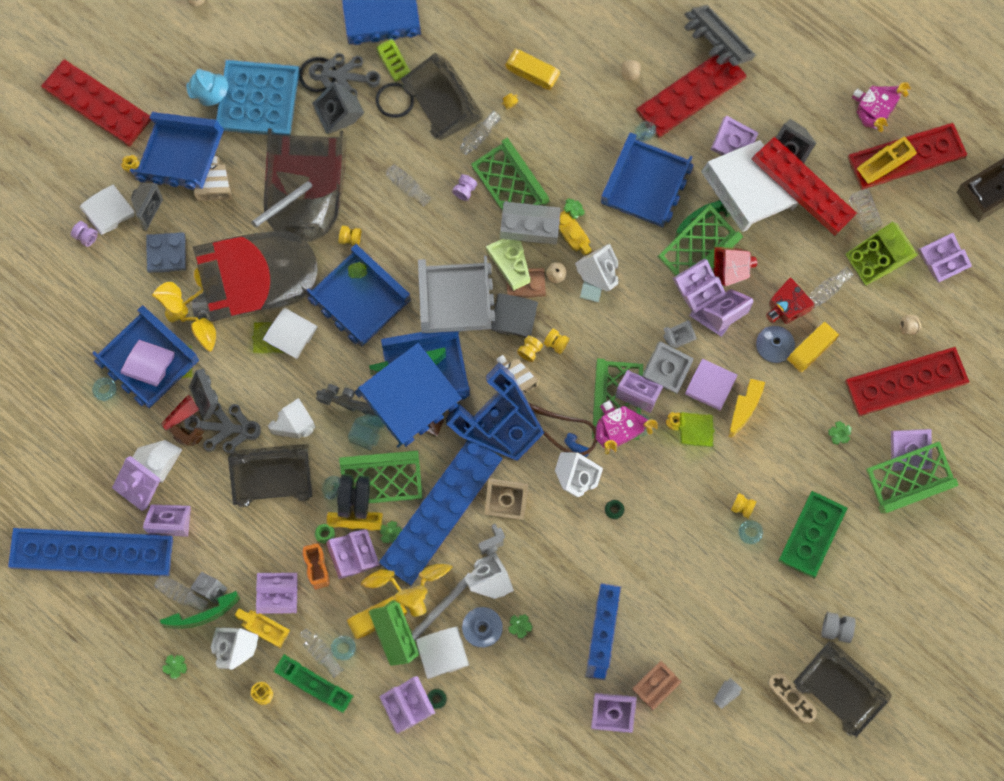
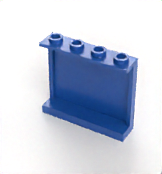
[342,0,421,45]
[130,112,224,190]
[601,132,694,228]
[307,244,411,347]
[92,305,200,409]
[381,331,470,400]
[355,343,462,448]
[585,583,621,680]

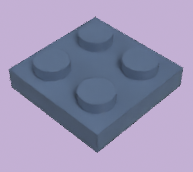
[146,232,186,273]

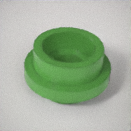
[315,524,335,544]

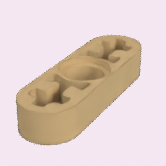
[768,674,817,724]

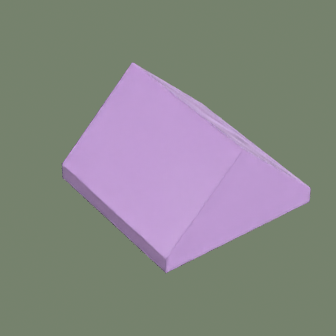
[701,289,754,332]
[615,370,663,413]
[143,504,191,537]
[591,693,636,733]

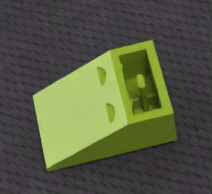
[845,221,918,285]

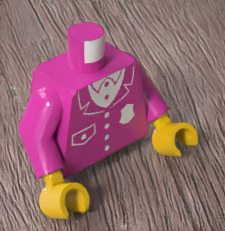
[852,82,911,132]
[596,401,658,455]

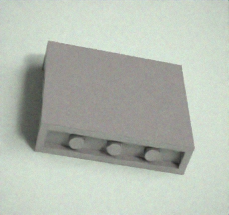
[418,256,495,333]

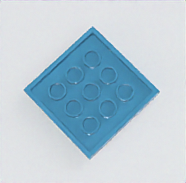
[216,60,300,137]

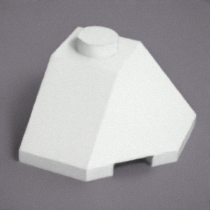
[575,244,618,291]
[268,398,315,439]
[132,440,182,483]
[555,452,603,497]
[464,552,514,599]
[211,628,259,669]

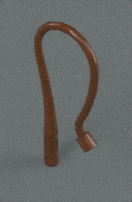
[528,402,598,456]

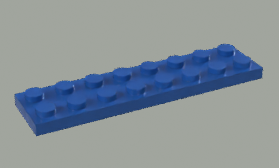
[378,440,503,587]
[8,528,173,577]

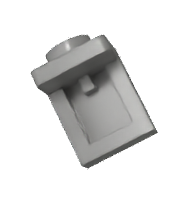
[192,292,214,321]
[664,320,697,348]
[478,524,505,555]
[191,571,227,604]

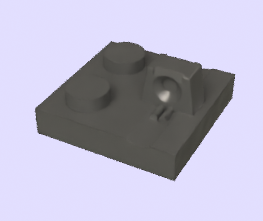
[189,369,218,421]

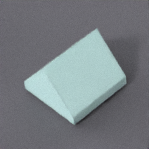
[580,281,602,302]

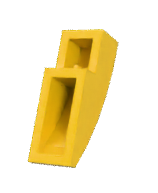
[857,136,916,184]
[728,379,765,438]

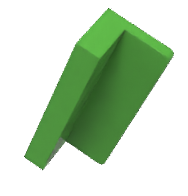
[369,600,420,666]

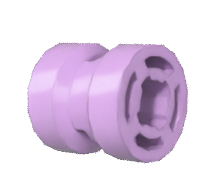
[452,175,477,201]
[71,221,98,247]

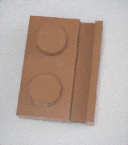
[506,268,546,298]
[632,661,682,711]

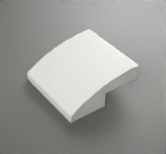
[80,185,135,235]
[263,308,318,359]
[416,627,469,678]

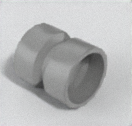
[821,612,856,644]

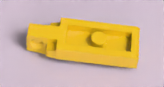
[558,210,592,257]
[326,511,383,531]
[235,609,290,649]

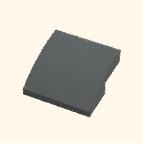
[490,294,538,338]

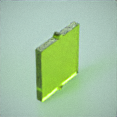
[252,322,285,353]
[678,412,715,447]

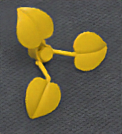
[152,265,219,352]
[360,564,453,617]

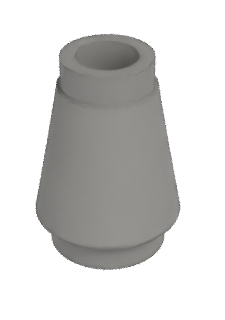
[713,678,742,709]

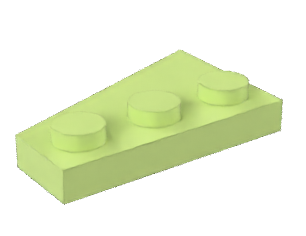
[486,239,530,290]

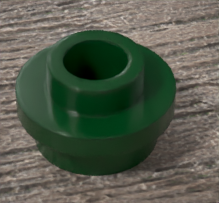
[605,500,624,520]
[427,689,447,710]

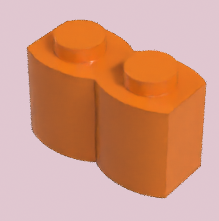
[303,543,330,590]

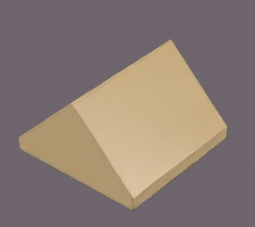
[484,479,528,520]

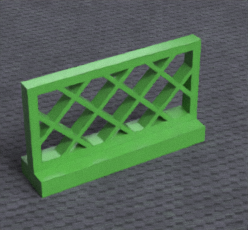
[471,137,550,211]
[657,204,743,276]
[592,358,643,440]
[866,441,959,514]
[339,451,423,504]

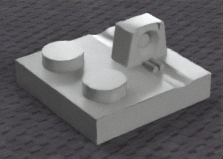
[642,341,694,394]

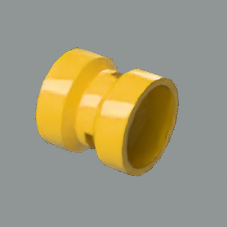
[338,225,362,246]
[543,328,570,354]
[517,335,543,362]
[730,493,757,519]
[251,682,273,705]

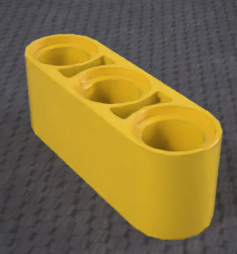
[505,49,560,90]
[787,322,839,373]
[347,596,408,639]

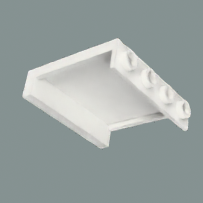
[701,140,799,232]

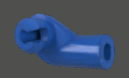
[564,433,589,457]

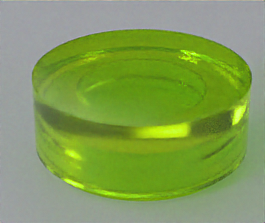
[347,263,367,278]

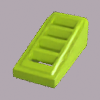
[377,39,411,82]

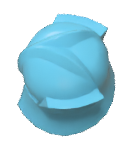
[187,69,228,106]

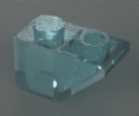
[348,414,385,450]

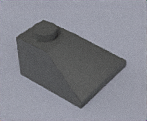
[312,82,364,134]
[776,119,816,163]
[131,183,163,231]

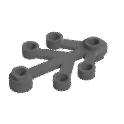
[309,53,381,97]
[316,384,377,416]
[184,403,261,454]

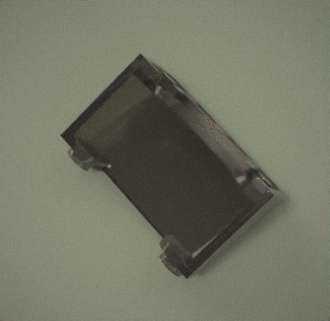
[401,52,484,140]
[228,444,313,507]
[793,641,892,738]

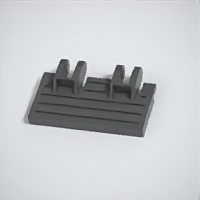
[684,5,756,66]

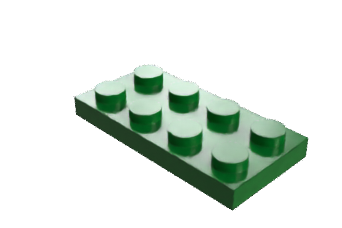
[778,491,848,579]

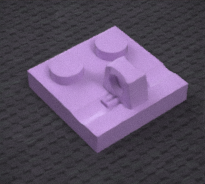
[711,116,758,156]
[891,429,932,471]
[112,456,161,511]

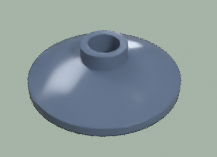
[756,326,795,363]
[462,607,503,648]

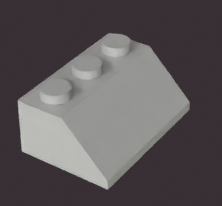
[500,202,560,245]

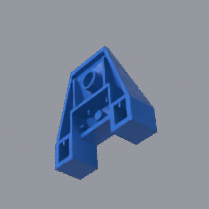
[446,362,544,461]

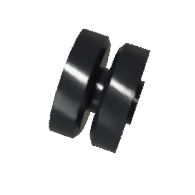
[337,474,370,519]

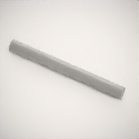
[251,181,312,228]
[411,578,468,641]

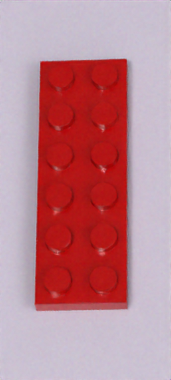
[636,55,747,138]
[41,59,151,147]
[848,122,968,190]
[751,137,857,236]
[845,346,970,417]

